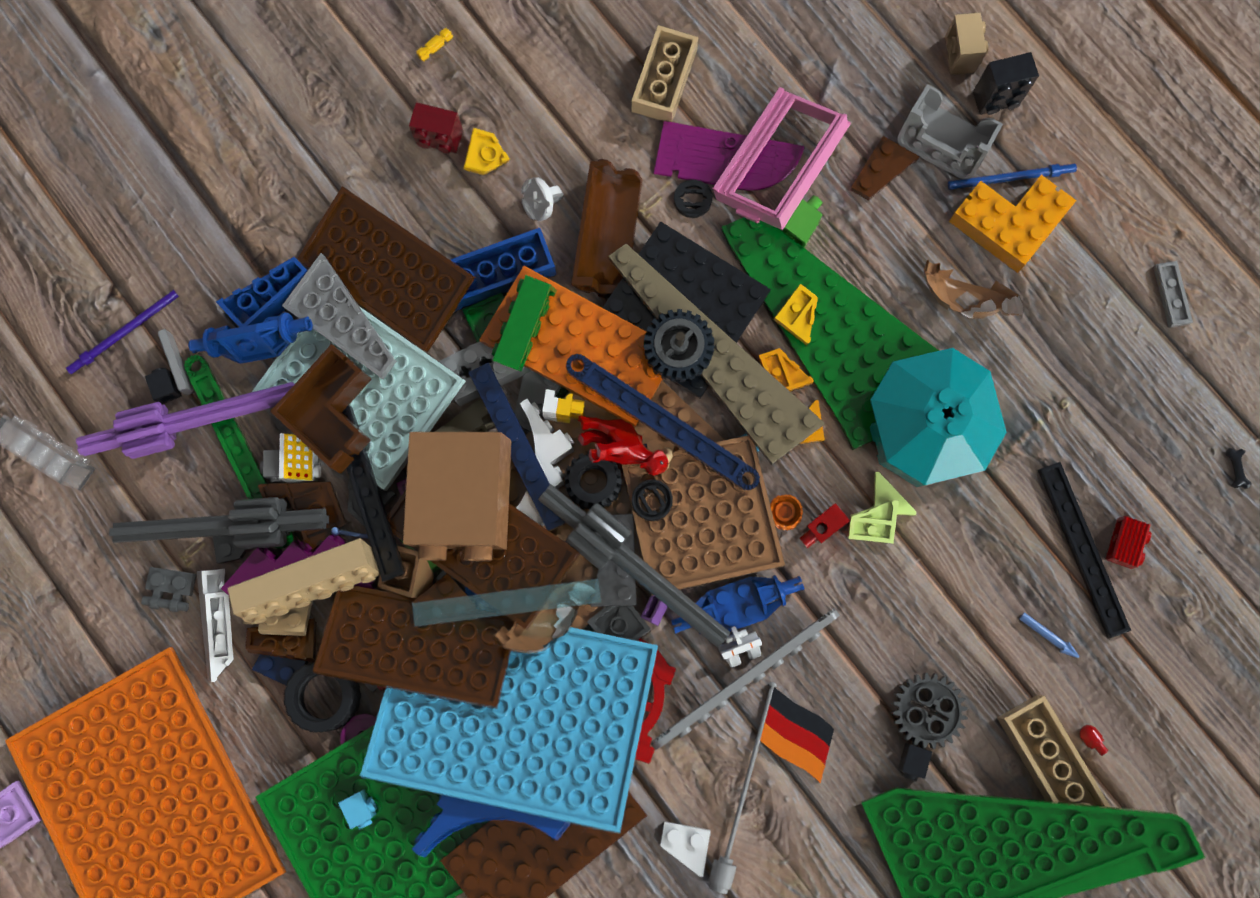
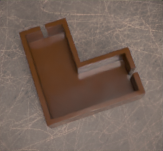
[270,344,372,474]

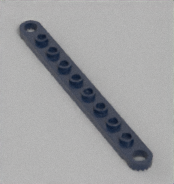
[566,354,760,490]

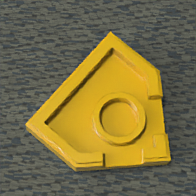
[463,128,510,175]

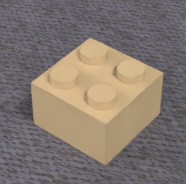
[945,13,988,75]

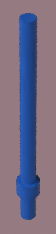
[948,164,1077,190]

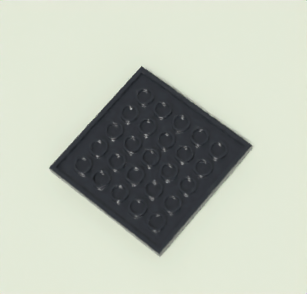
[603,221,771,399]

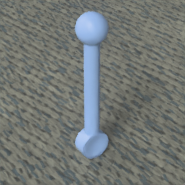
[331,527,369,539]

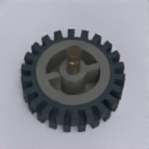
[644,309,715,382]

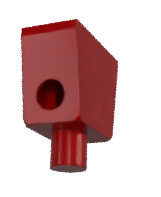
[799,503,850,548]

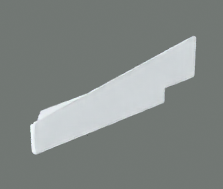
[197,569,233,682]

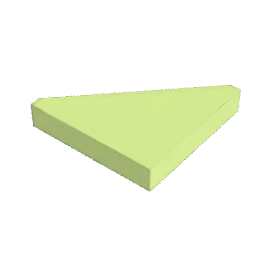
[874,472,916,516]

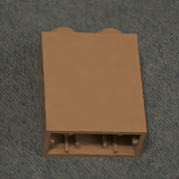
[403,432,511,561]

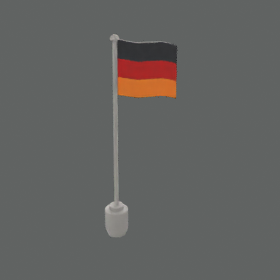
[708,682,834,894]

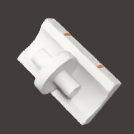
[718,626,762,667]

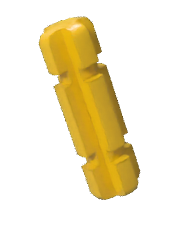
[416,28,453,61]

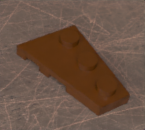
[245,618,317,662]

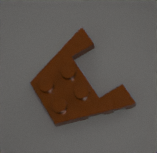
[258,482,346,552]

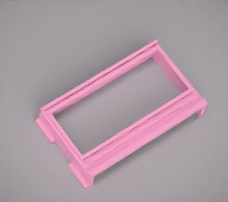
[713,87,850,230]

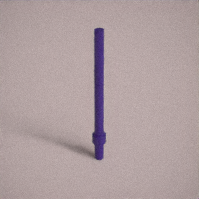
[66,290,179,375]

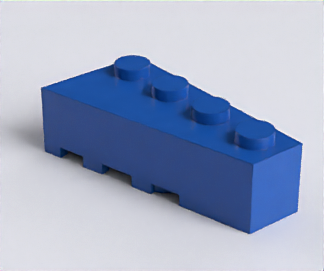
[216,257,308,327]

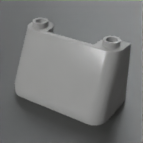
[897,84,1003,179]

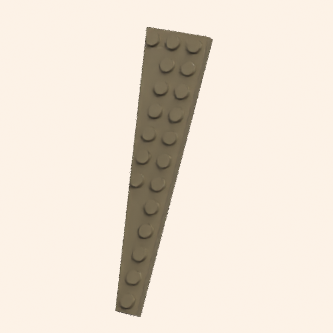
[609,244,825,465]

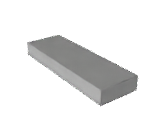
[1153,261,1193,328]
[157,329,194,395]

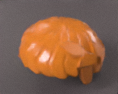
[770,494,803,530]

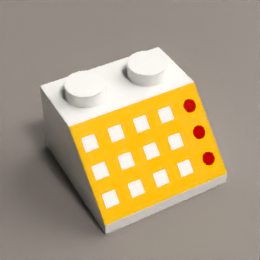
[279,433,321,483]

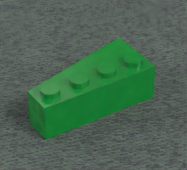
[492,275,557,372]

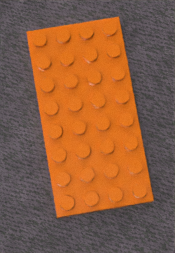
[479,266,663,427]

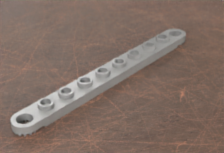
[651,608,840,750]

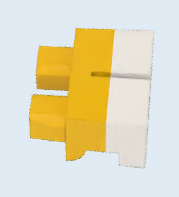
[542,389,585,423]

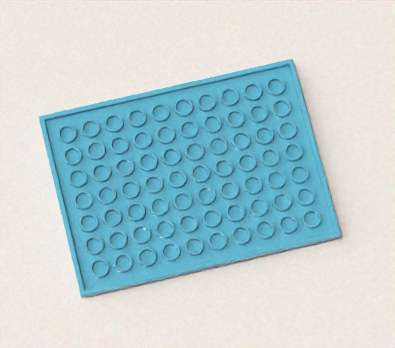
[360,608,658,834]

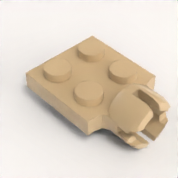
[241,601,313,636]

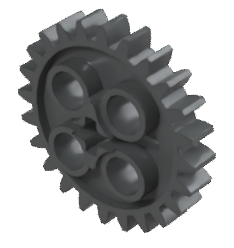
[891,673,968,749]

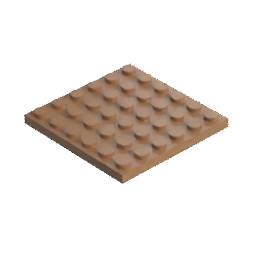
[621,436,785,596]

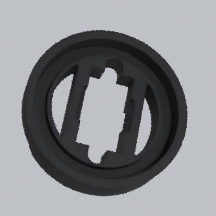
[674,180,712,218]
[632,479,673,521]

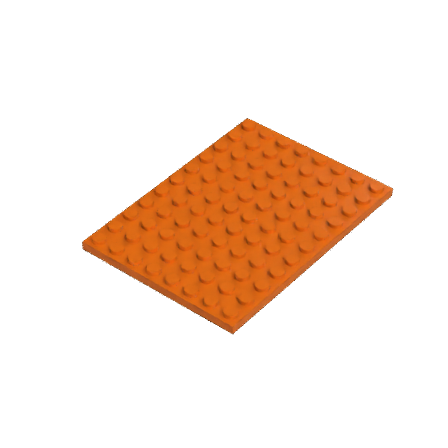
[5,647,286,898]

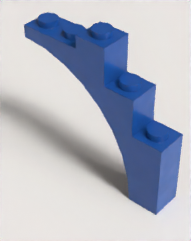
[412,794,571,857]

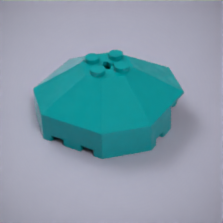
[870,348,1007,487]

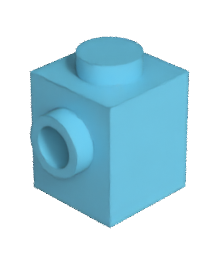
[338,789,377,830]

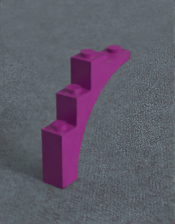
[221,535,377,595]

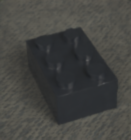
[972,52,1039,115]

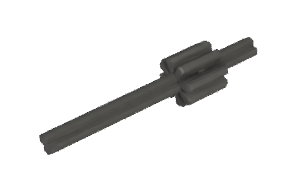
[538,484,730,647]
[109,497,329,549]

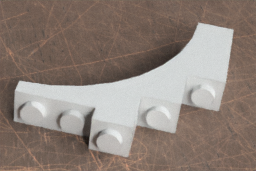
[516,399,574,526]

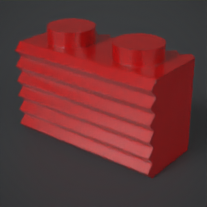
[1105,516,1152,569]

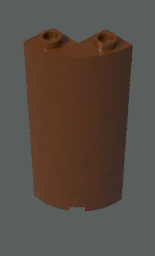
[571,159,643,298]

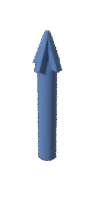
[1019,612,1079,658]

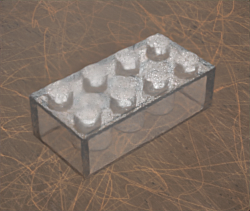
[0,415,96,490]

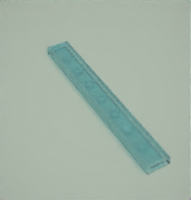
[412,579,601,627]

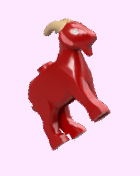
[578,416,673,475]

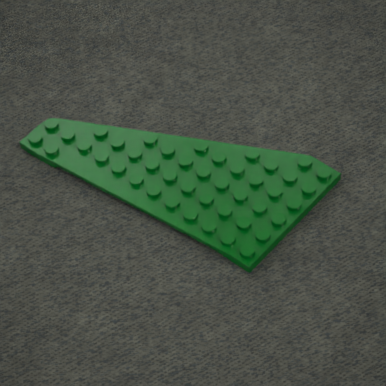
[721,217,944,450]
[861,787,1206,898]

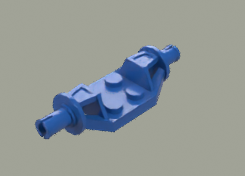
[188,312,313,364]
[671,575,804,635]

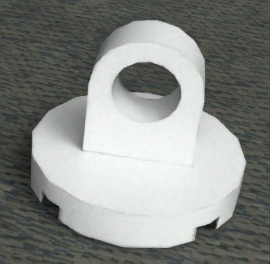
[521,178,563,221]

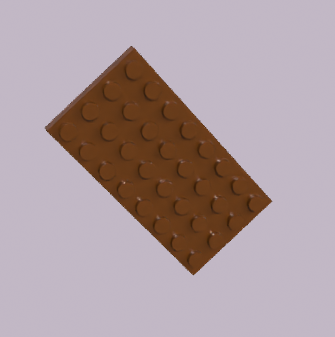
[297,186,476,352]
[387,490,580,630]
[313,586,518,709]
[441,791,647,898]

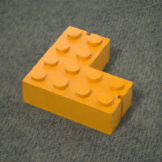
[949,175,1077,273]

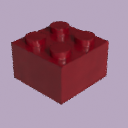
[409,102,463,154]

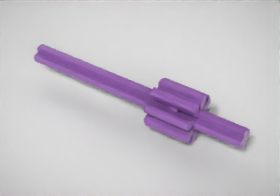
[76,382,294,459]

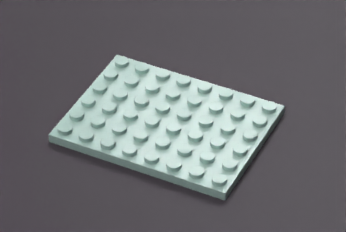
[252,306,466,491]

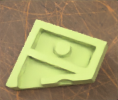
[847,499,899,544]

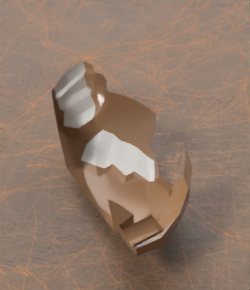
[924,260,1023,319]
[492,582,597,653]

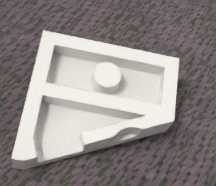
[660,821,710,877]

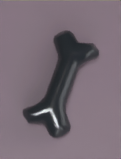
[1225,448,1252,489]

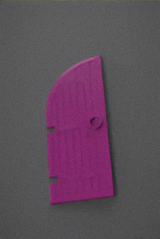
[654,121,804,191]

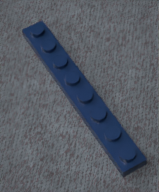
[469,362,566,531]

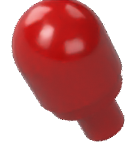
[1079,725,1109,756]

